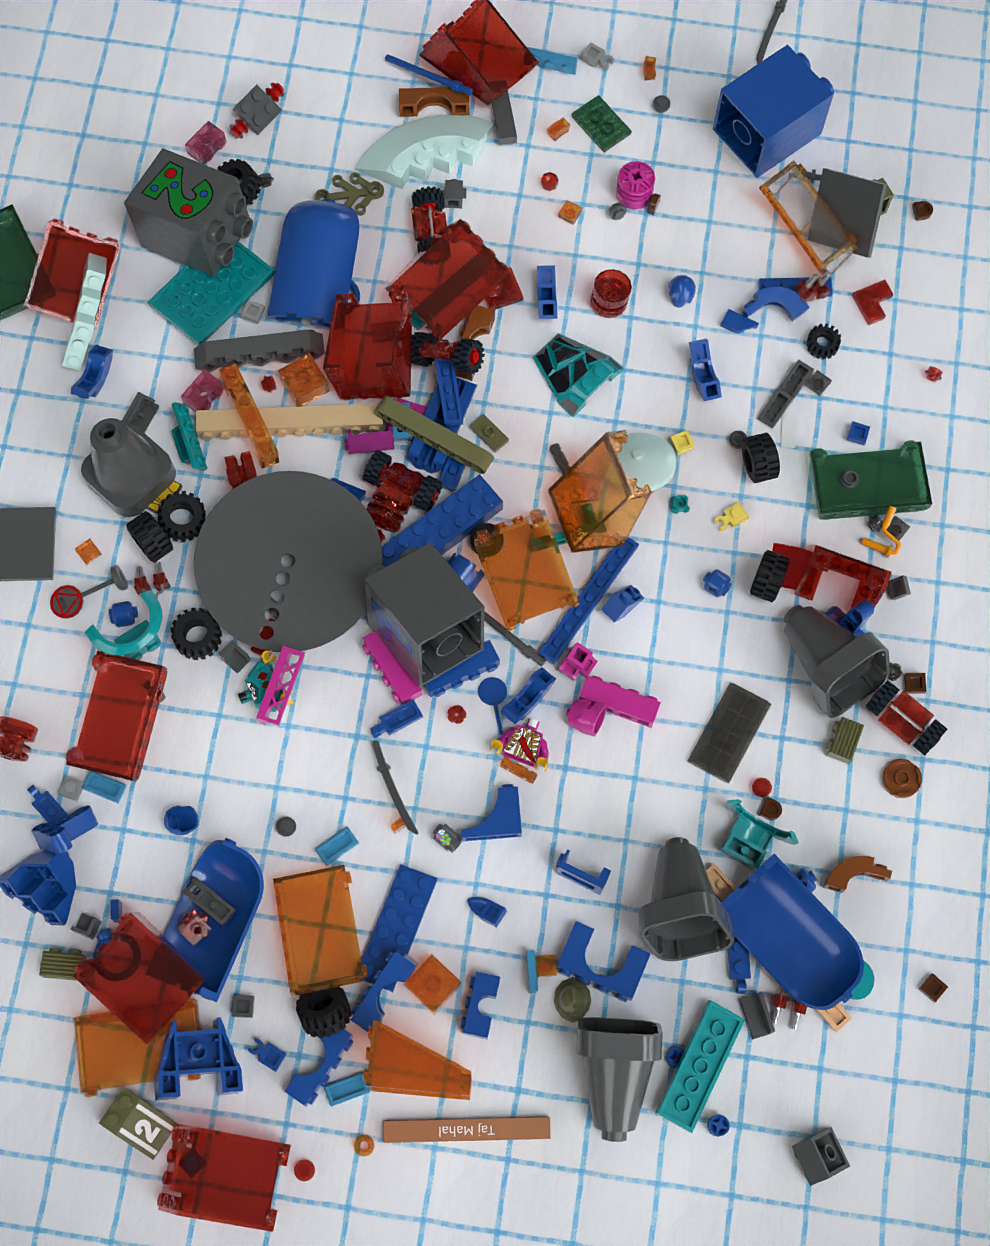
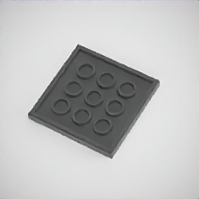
[808,168,887,258]
[0,507,56,582]

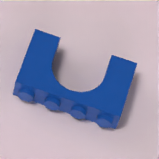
[556,921,651,1002]

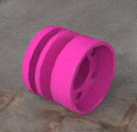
[616,161,655,210]

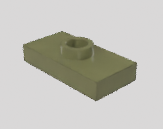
[470,414,509,453]

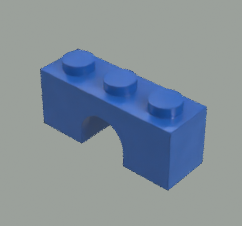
[460,972,500,1040]

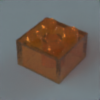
[278,353,330,407]
[404,954,462,1015]

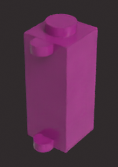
[344,425,395,454]

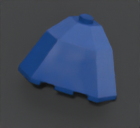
[0,850,76,926]

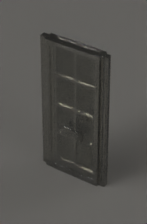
[687,682,771,784]

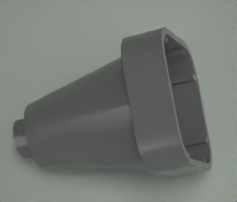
[81,418,176,517]
[784,605,890,718]
[638,837,734,961]
[577,1017,663,1142]

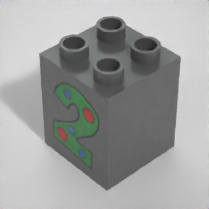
[124,148,253,277]

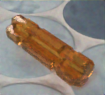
[500,757,537,784]

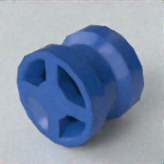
[707,1115,730,1137]

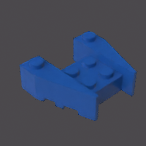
[154,1017,243,1101]

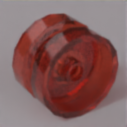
[224,451,257,489]

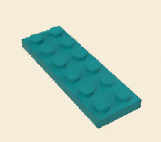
[655,1000,745,1133]

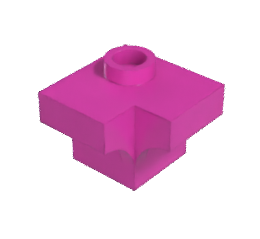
[557,642,598,680]

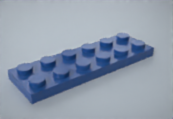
[355,864,438,992]

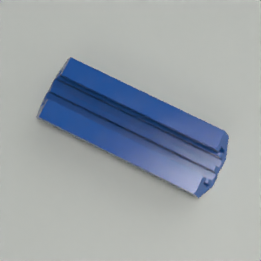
[408,378,478,474]

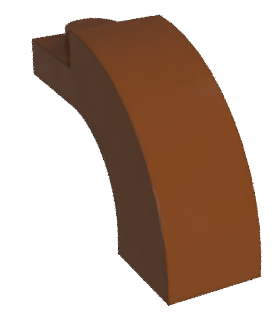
[823,856,892,893]

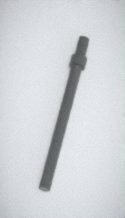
[484,612,546,667]

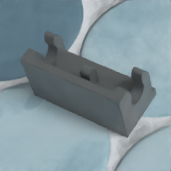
[122,391,159,433]

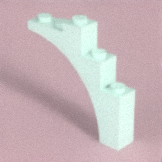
[62,253,107,371]

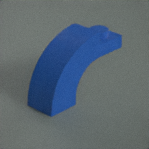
[537,265,558,319]
[689,338,722,401]
[71,345,113,399]
[501,667,556,724]

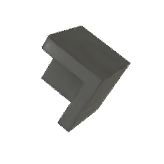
[219,640,251,673]
[70,913,102,940]

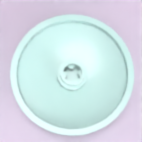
[601,433,676,494]

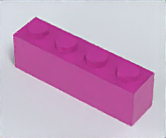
[362,631,423,705]
[579,675,661,728]

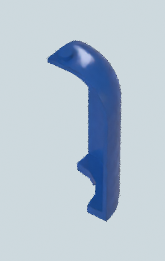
[268,199,359,329]
[145,838,264,1002]
[722,853,864,1010]

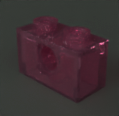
[185,121,227,164]
[181,369,224,413]

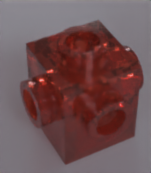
[177,909,212,946]

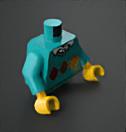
[238,650,294,712]

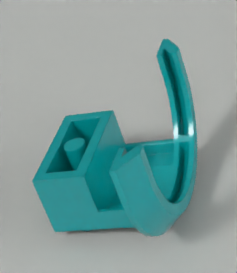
[85,590,162,664]
[719,799,799,871]

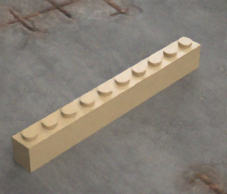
[196,403,384,440]

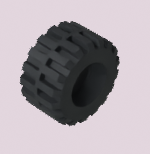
[217,159,261,207]
[742,432,780,483]
[158,491,206,543]
[126,511,173,563]
[750,550,790,602]
[171,608,222,660]
[296,982,352,1038]

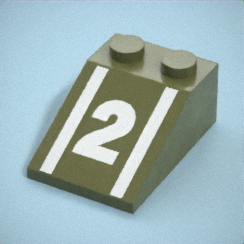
[99,1087,178,1160]

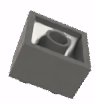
[792,1127,850,1186]

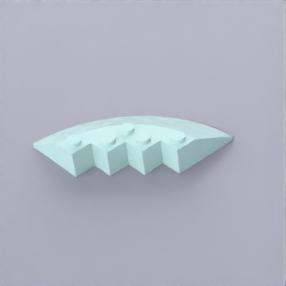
[355,115,495,189]

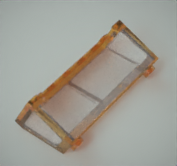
[759,160,858,275]

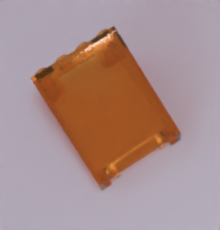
[548,430,652,553]
[474,509,580,632]
[363,1020,472,1101]

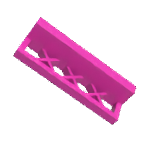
[256,646,305,726]

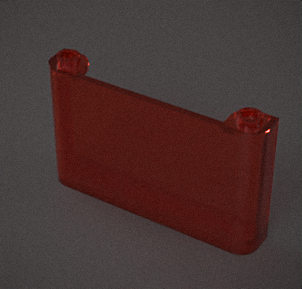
[66,651,167,782]

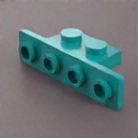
[171,402,208,471]

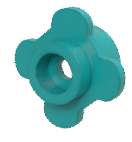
[670,495,690,514]

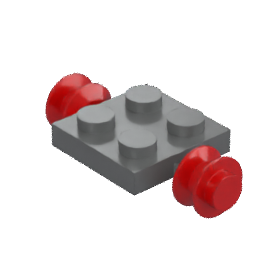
[229,82,284,139]

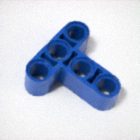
[823,600,874,636]
[31,805,98,854]

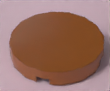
[882,759,922,798]

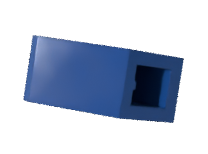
[601,585,644,623]

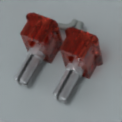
[795,271,832,302]
[134,562,171,599]
[771,990,807,1030]

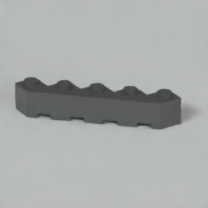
[194,330,325,373]

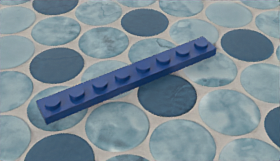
[538,534,639,665]

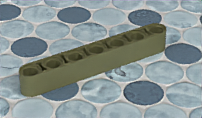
[374,396,494,474]

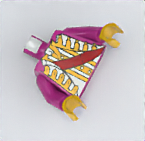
[489,718,549,771]

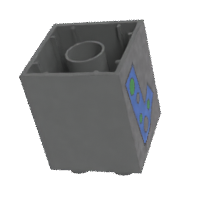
[365,542,485,688]

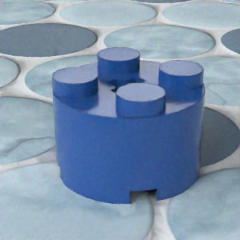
[447,553,485,592]

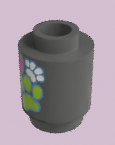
[433,823,462,853]

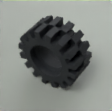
[806,323,841,360]

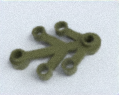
[315,172,384,216]

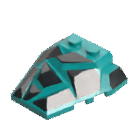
[533,333,624,417]

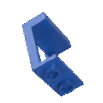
[556,849,611,895]

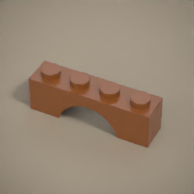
[399,87,470,117]
[453,304,495,381]

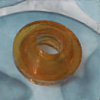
[354,1135,375,1157]

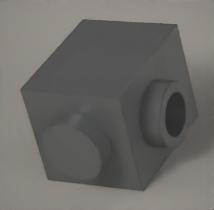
[444,179,467,209]

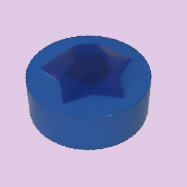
[666,1047,684,1069]

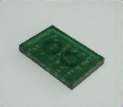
[571,95,632,153]

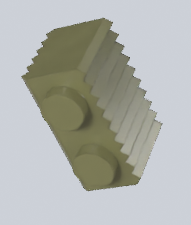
[826,717,864,764]
[39,948,87,981]

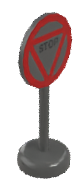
[50,565,128,619]

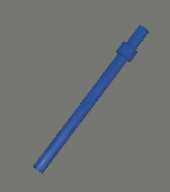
[385,54,473,96]

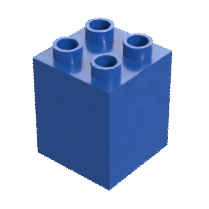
[713,44,834,178]

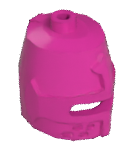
[566,699,607,737]

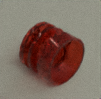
[590,269,632,318]
[366,484,413,532]
[0,716,39,762]

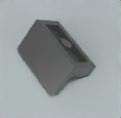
[740,992,775,1040]

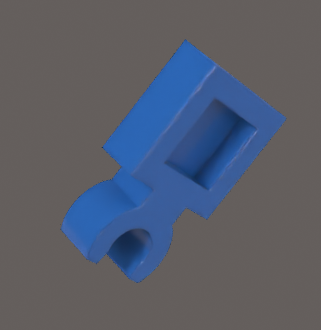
[248,1038,287,1072]

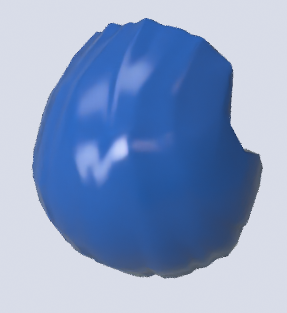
[668,275,696,303]
[164,805,199,835]

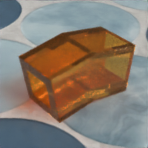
[643,56,656,81]
[547,117,570,141]

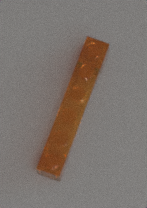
[219,364,279,469]

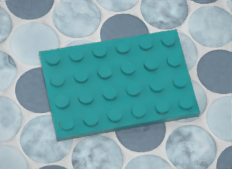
[148,241,275,345]

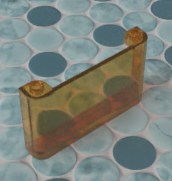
[273,865,368,996]
[74,999,206,1097]

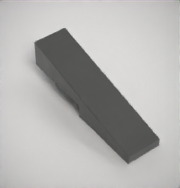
[489,81,517,145]
[757,359,814,429]

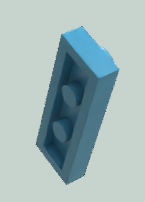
[525,47,578,75]

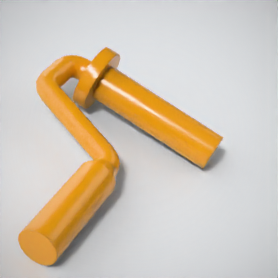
[862,506,901,558]

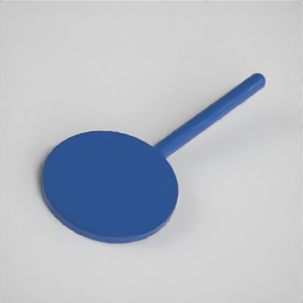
[478,677,507,735]

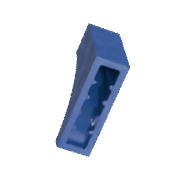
[462,784,522,842]

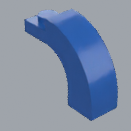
[742,286,810,321]

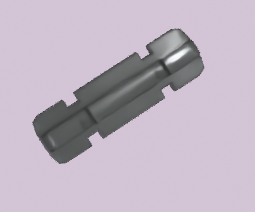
[550,443,573,478]

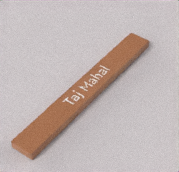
[384,1117,551,1143]

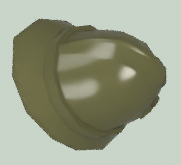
[554,977,591,1023]

